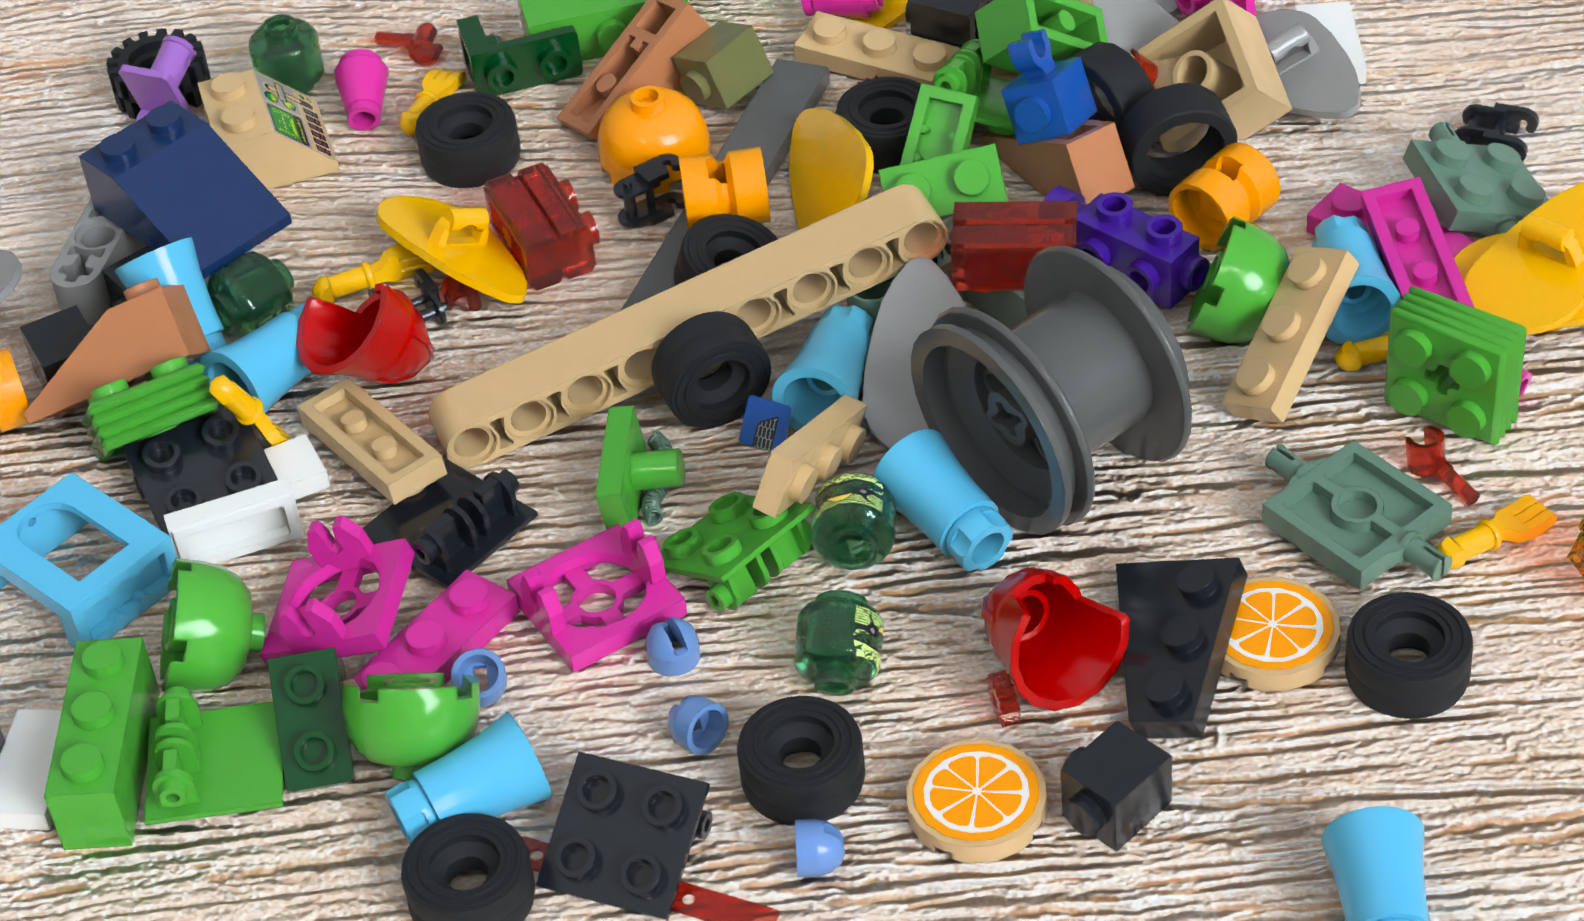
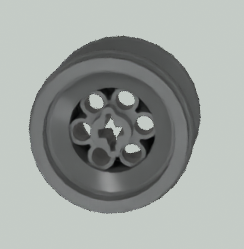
[911,245,1192,535]

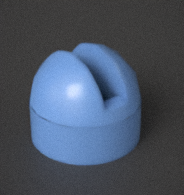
[645,617,701,676]
[451,648,508,707]
[668,695,729,755]
[795,819,845,878]

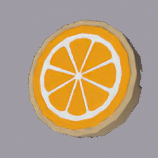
[1221,577,1341,691]
[906,739,1048,863]

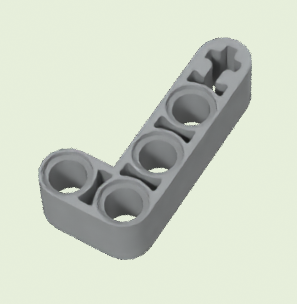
[49,199,146,326]

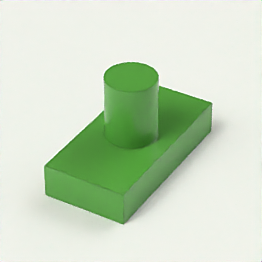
[900,83,981,165]
[595,405,685,530]

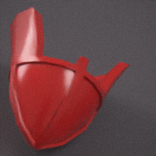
[296,283,434,384]
[981,567,1130,711]

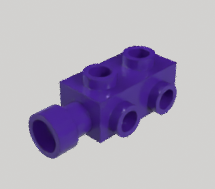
[1038,186,1209,310]

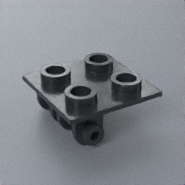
[122,408,278,535]
[363,460,538,589]
[535,752,713,921]

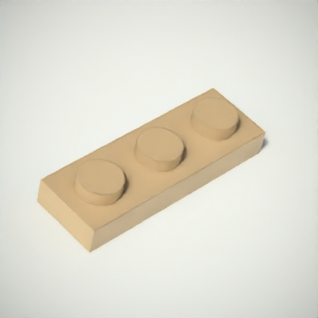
[794,11,961,85]
[1221,246,1360,423]
[296,377,447,505]
[752,394,867,518]

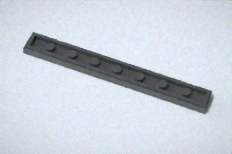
[621,59,830,310]

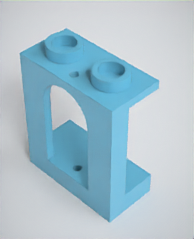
[0,472,177,649]

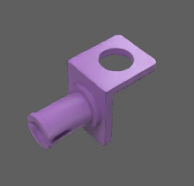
[119,36,197,122]

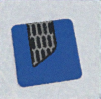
[739,395,792,452]

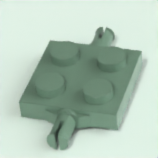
[1402,121,1549,236]
[1262,440,1453,590]

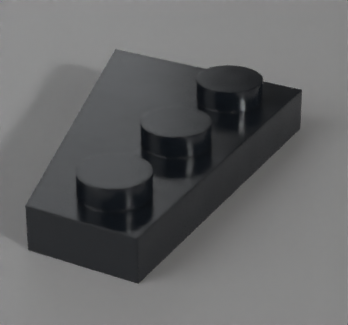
[1116,557,1248,739]

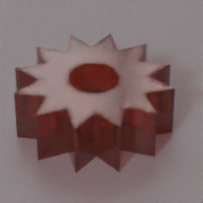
[986,670,1022,728]

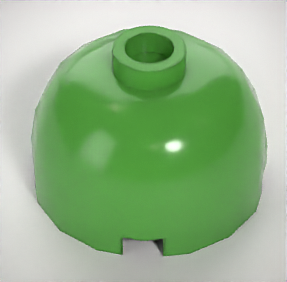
[1187,216,1290,344]
[160,558,265,693]
[342,672,481,780]

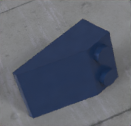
[79,100,292,279]

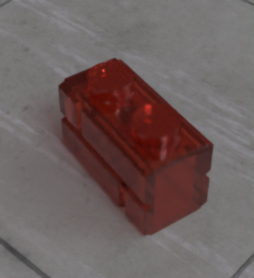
[483,162,600,291]
[951,201,1078,292]

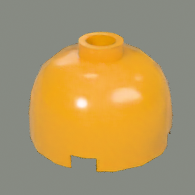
[597,86,712,194]

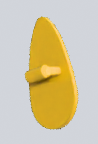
[789,107,874,229]
[1464,182,1584,335]
[376,196,527,304]

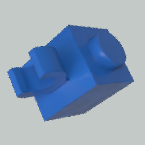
[1001,29,1098,145]

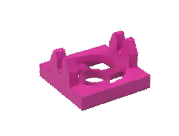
[260,515,415,666]
[506,518,687,673]

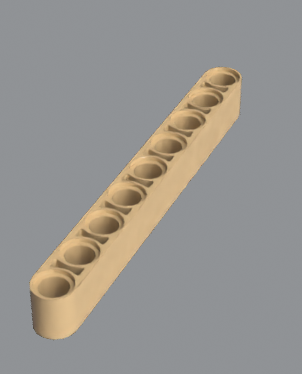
[428,184,948,468]

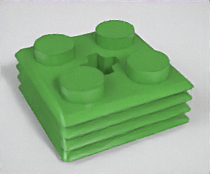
[1384,286,1527,445]
[82,356,219,461]

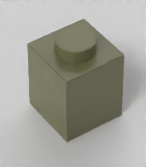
[672,21,774,109]

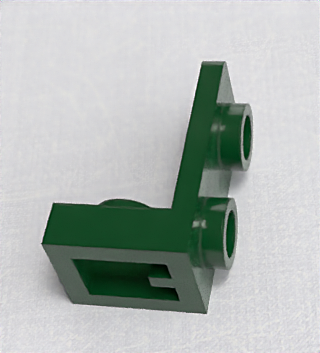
[456,15,583,96]
[267,647,355,793]

